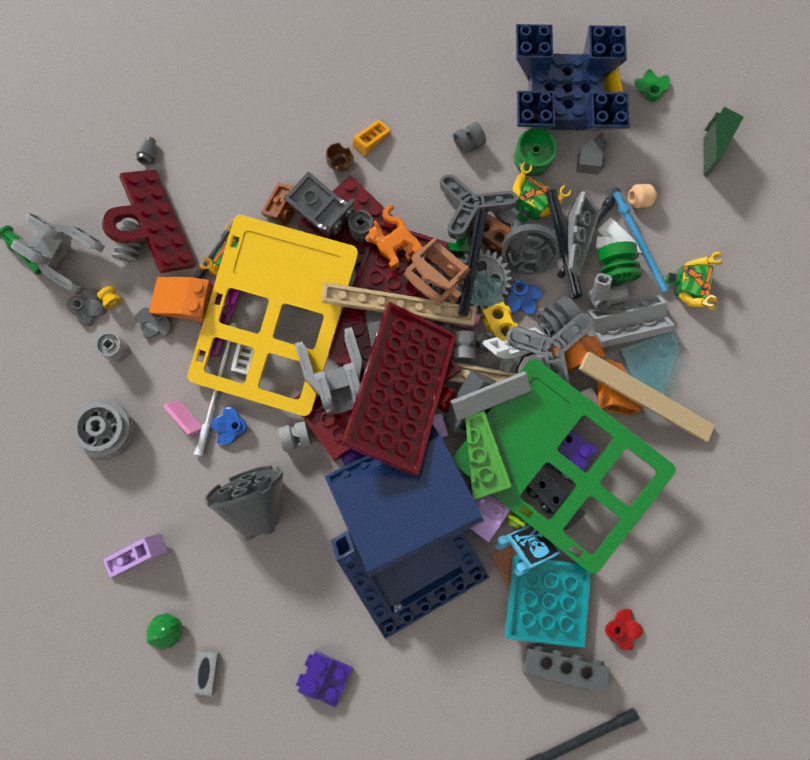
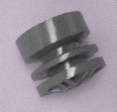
[536,296,582,346]

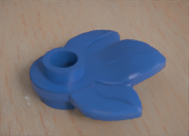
[507,280,543,314]
[210,407,247,445]

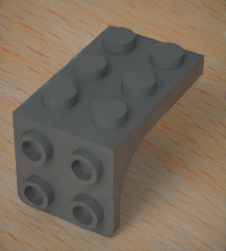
[284,171,355,239]

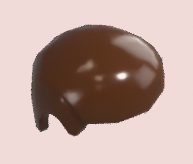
[326,143,354,172]

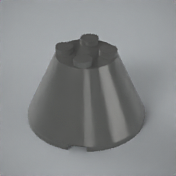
[205,465,283,540]

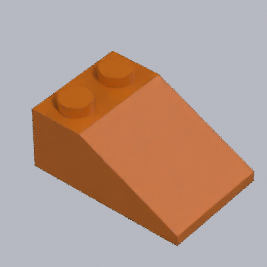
[149,277,213,323]

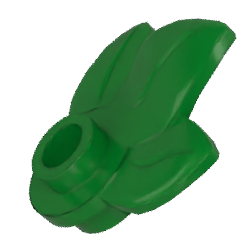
[635,69,670,102]

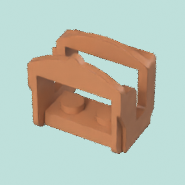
[404,238,470,305]

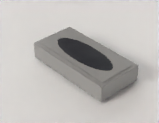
[191,650,219,696]

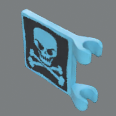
[495,525,561,577]

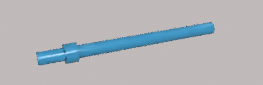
[613,191,669,293]

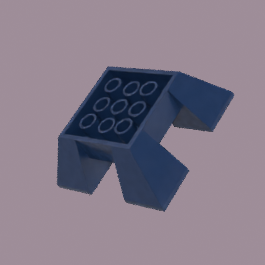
[516,24,630,131]

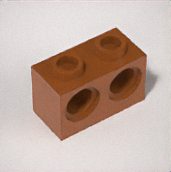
[470,213,511,255]

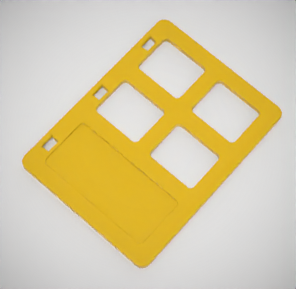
[188,215,358,416]

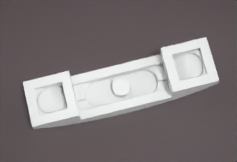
[483,327,543,359]

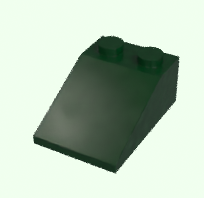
[703,107,744,177]

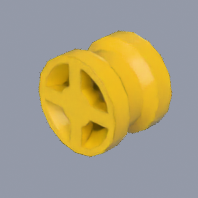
[97,286,122,309]

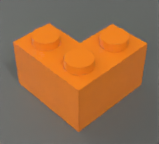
[553,335,605,372]

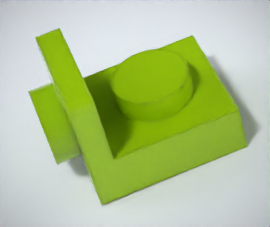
[506,503,534,529]

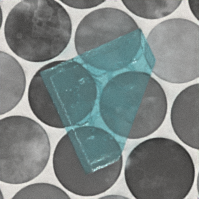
[619,332,680,393]

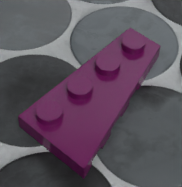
[199,281,241,357]

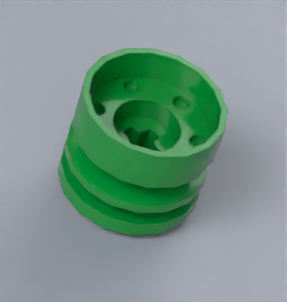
[597,241,642,285]

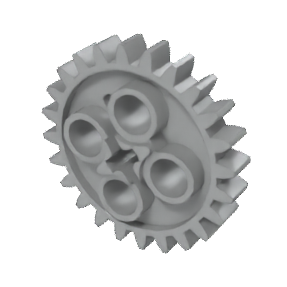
[450,249,512,310]

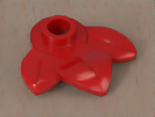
[605,609,643,651]

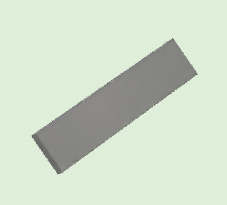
[451,371,531,420]

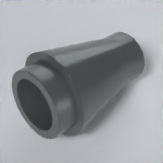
[136,137,156,165]

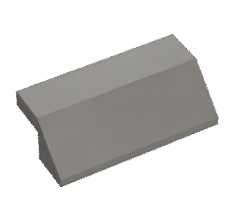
[588,294,675,348]

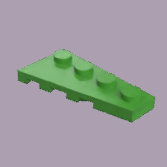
[465,411,512,500]

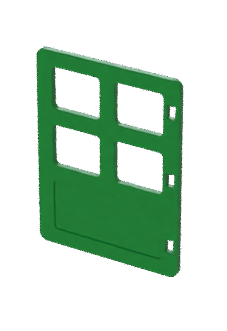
[453,359,676,574]

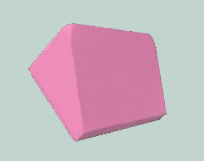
[164,400,202,437]

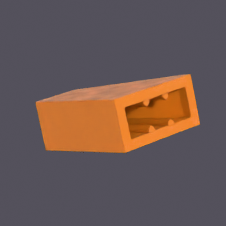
[596,360,642,416]

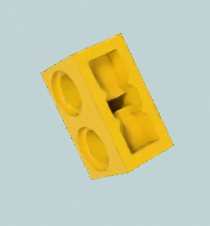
[481,301,518,341]

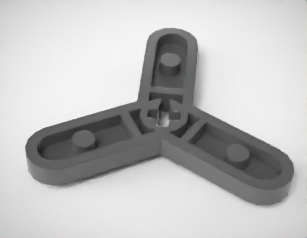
[440,175,518,239]
[506,313,594,385]

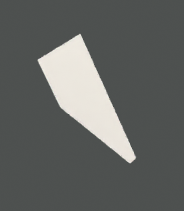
[597,218,642,253]

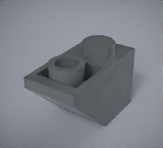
[576,133,606,174]

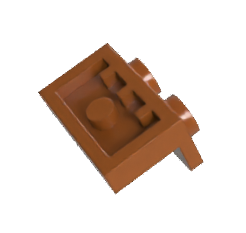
[261,182,296,227]

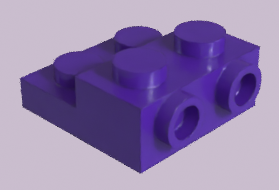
[296,651,352,707]

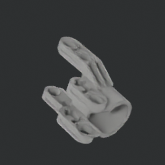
[10,213,106,294]
[295,327,362,415]

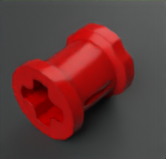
[437,387,457,412]

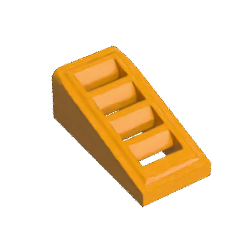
[352,120,391,157]

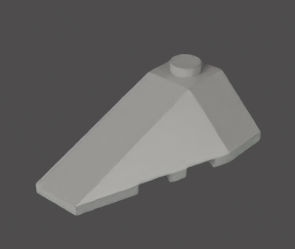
[568,192,600,277]

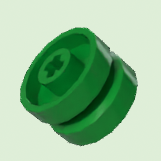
[513,128,557,176]

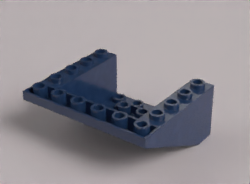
[325,425,484,577]
[331,530,490,639]

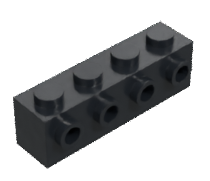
[526,467,586,530]

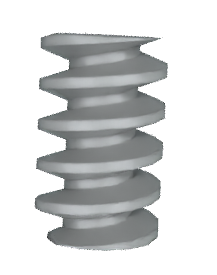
[112,220,141,262]

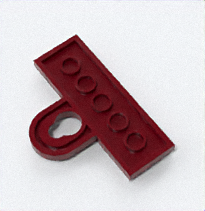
[102,169,197,273]

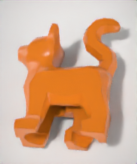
[365,205,422,271]

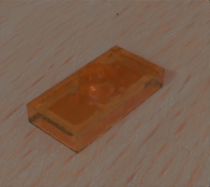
[491,547,513,592]

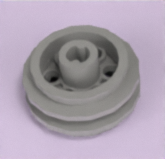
[70,399,133,458]

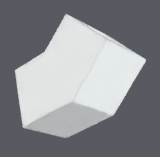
[596,236,619,251]

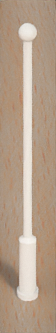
[194,323,237,457]

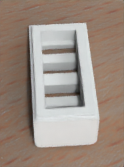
[231,344,254,375]

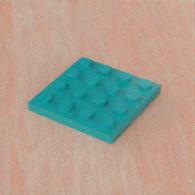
[504,555,591,648]

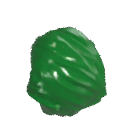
[147,613,182,649]

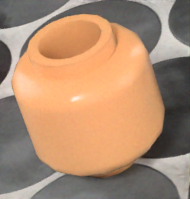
[628,184,657,208]

